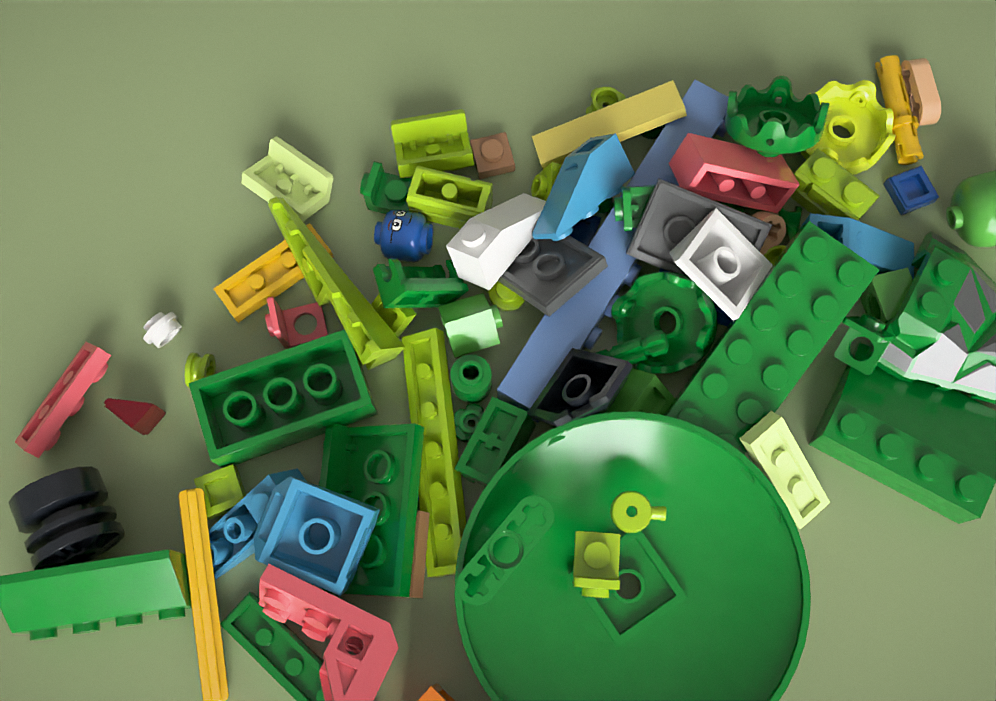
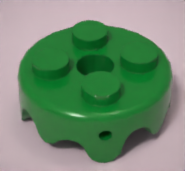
[725,76,830,157]
[611,272,718,374]

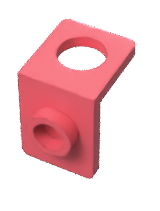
[265,296,328,349]

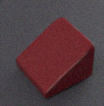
[104,398,166,435]

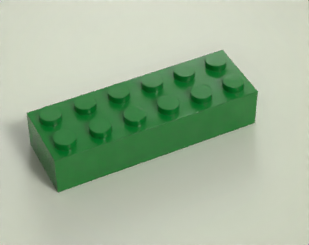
[664,221,880,455]

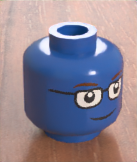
[374,210,433,263]

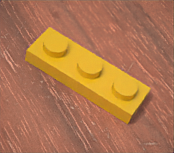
[213,223,334,323]

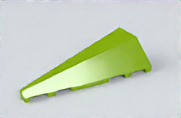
[268,197,405,370]

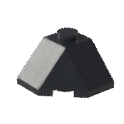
[527,348,633,427]

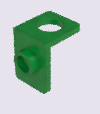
[834,313,894,375]

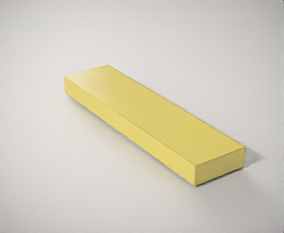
[532,80,687,169]

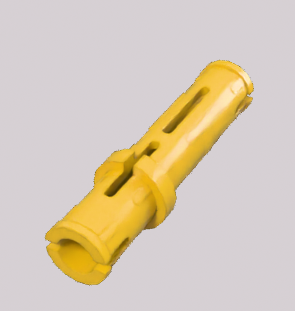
[875,55,924,165]

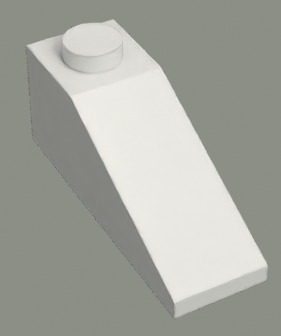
[446,193,546,290]

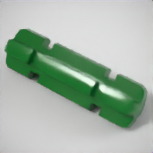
[595,330,669,365]

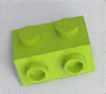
[390,109,474,178]

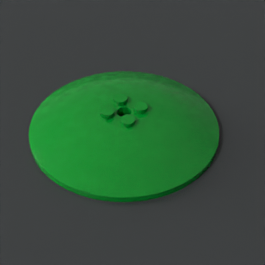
[455,412,811,701]

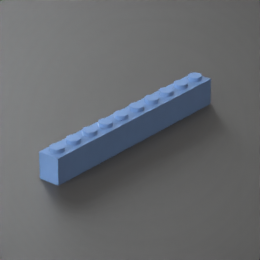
[497,80,728,423]

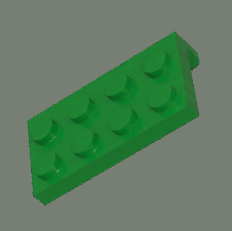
[309,423,424,597]

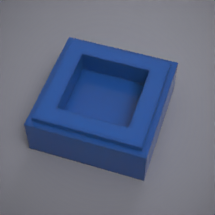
[883,166,939,215]

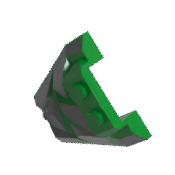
[864,231,996,404]

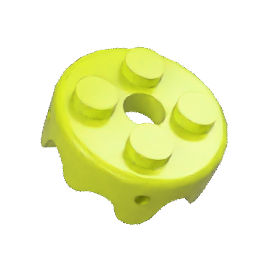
[800,80,896,175]

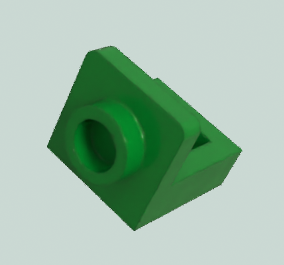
[614,185,655,231]

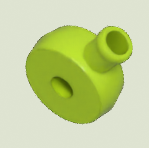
[610,491,666,533]

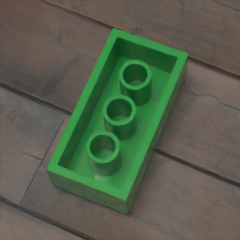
[188,329,378,468]

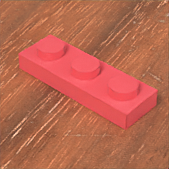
[15,342,111,458]

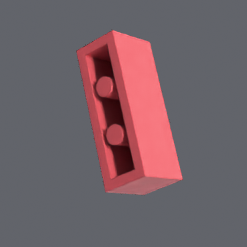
[668,133,800,213]

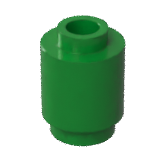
[450,354,492,403]

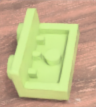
[241,136,333,222]

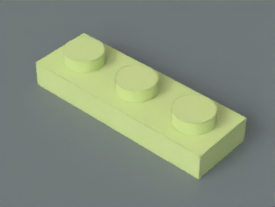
[739,411,830,529]

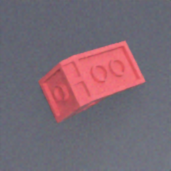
[259,564,399,701]

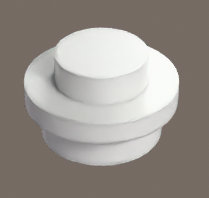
[143,312,182,348]

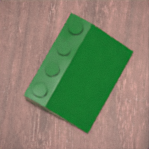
[808,342,996,524]

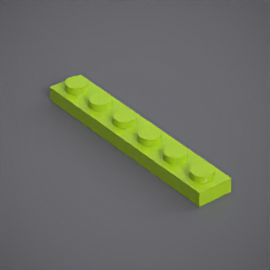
[402,328,467,578]

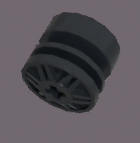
[8,466,125,570]

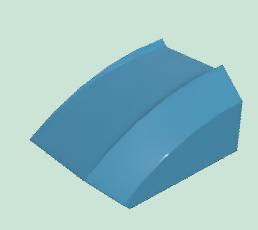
[254,476,380,596]

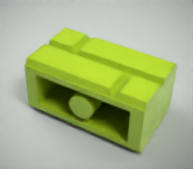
[791,148,880,221]
[406,165,493,229]

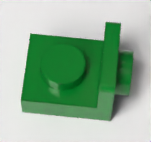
[360,161,412,214]

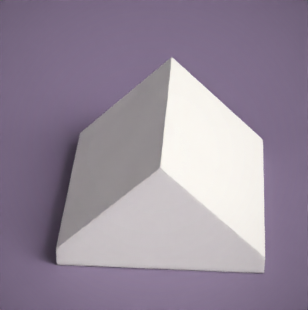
[669,208,773,321]

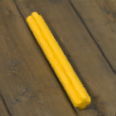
[178,488,229,701]

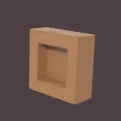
[470,132,515,180]

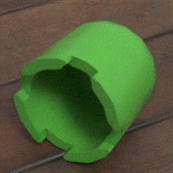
[946,170,996,248]

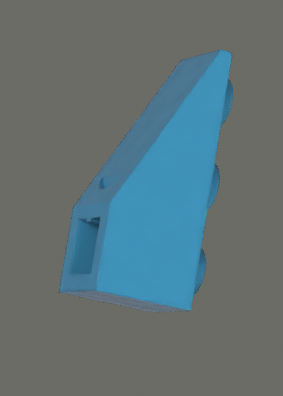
[532,133,635,241]
[800,213,914,279]
[209,468,307,580]

